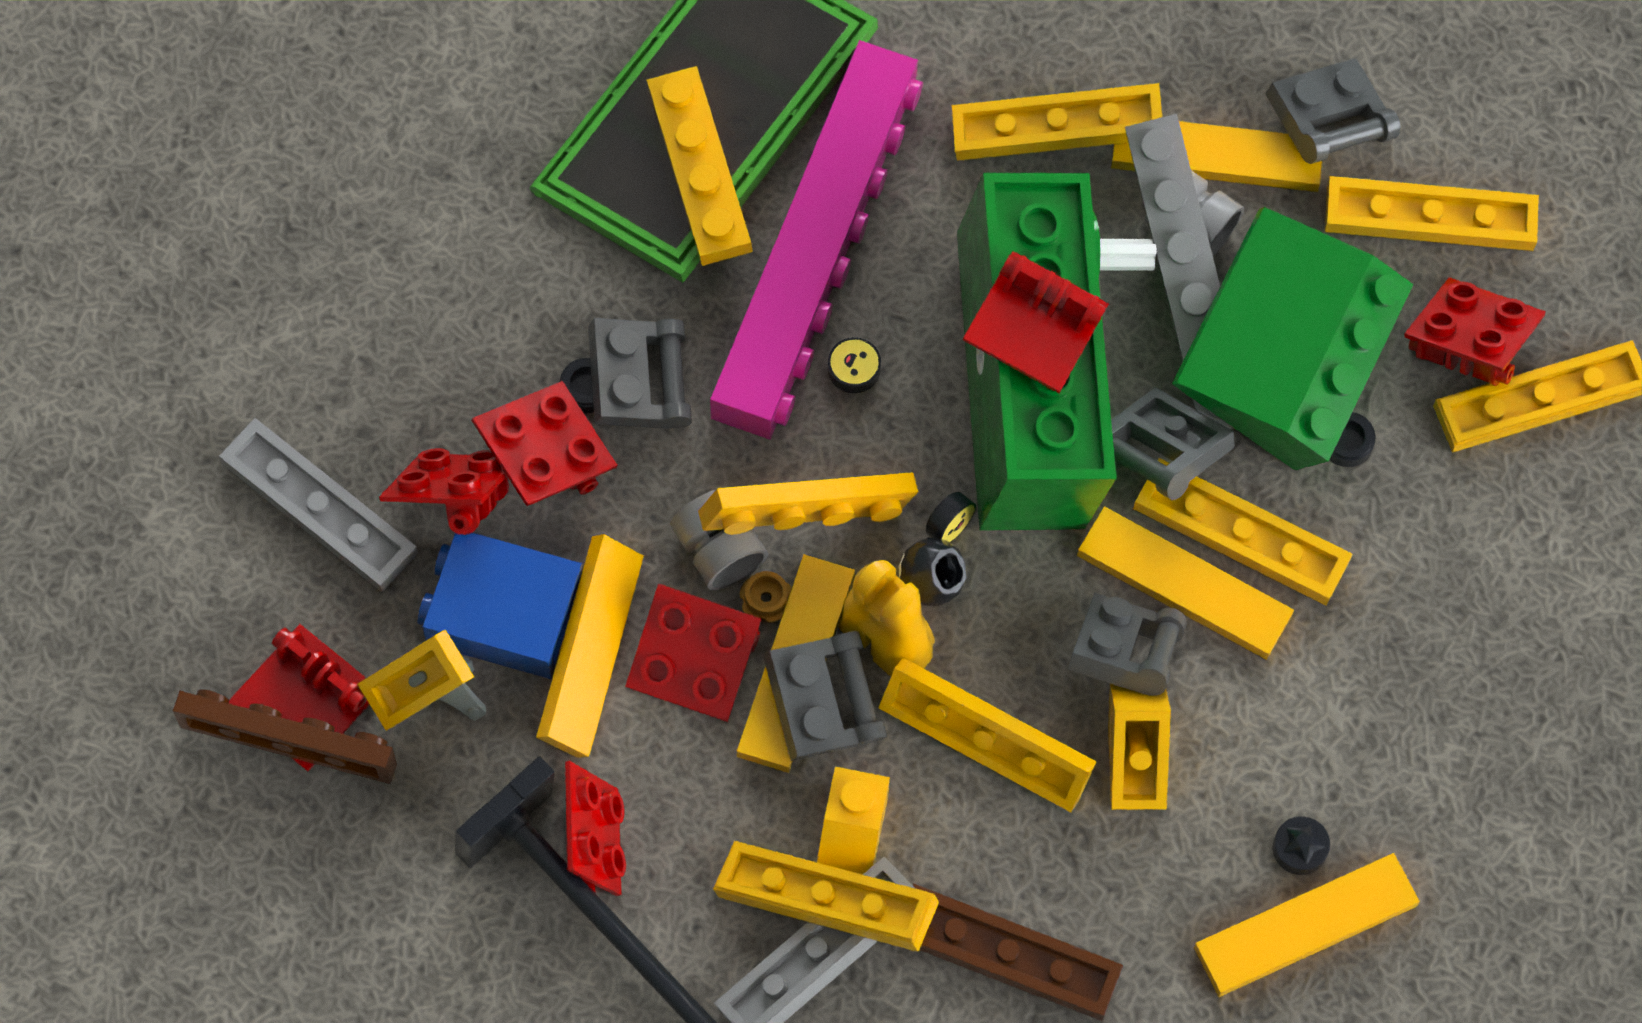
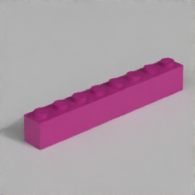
[710,40,923,440]

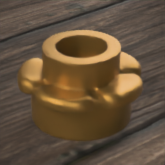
[740,571,792,623]

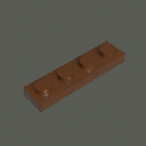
[173,689,397,784]
[913,884,1123,1021]

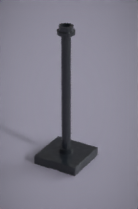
[455,755,717,1023]

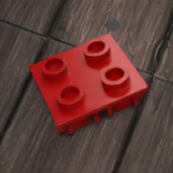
[962,251,1109,393]
[1404,277,1546,386]
[471,381,618,506]
[379,448,509,535]
[625,583,762,722]
[229,624,370,772]
[565,761,626,896]

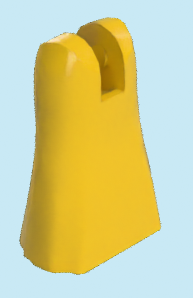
[838,560,935,677]

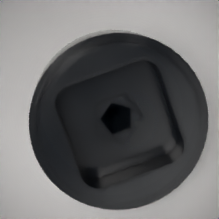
[1273,816,1330,875]

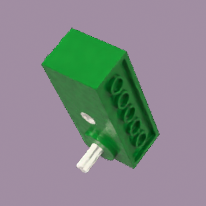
[957,173,1157,531]

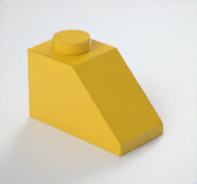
[1108,684,1171,810]
[817,766,890,875]

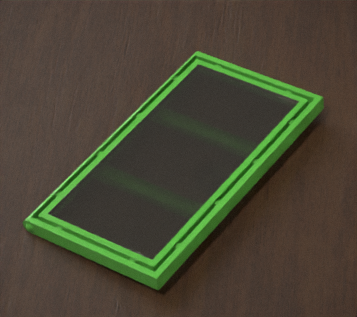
[529,0,878,283]

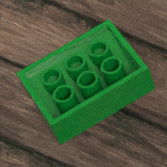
[1172,207,1414,470]

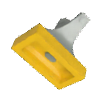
[358,629,486,731]

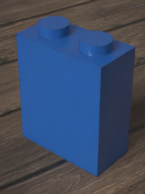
[417,533,583,679]

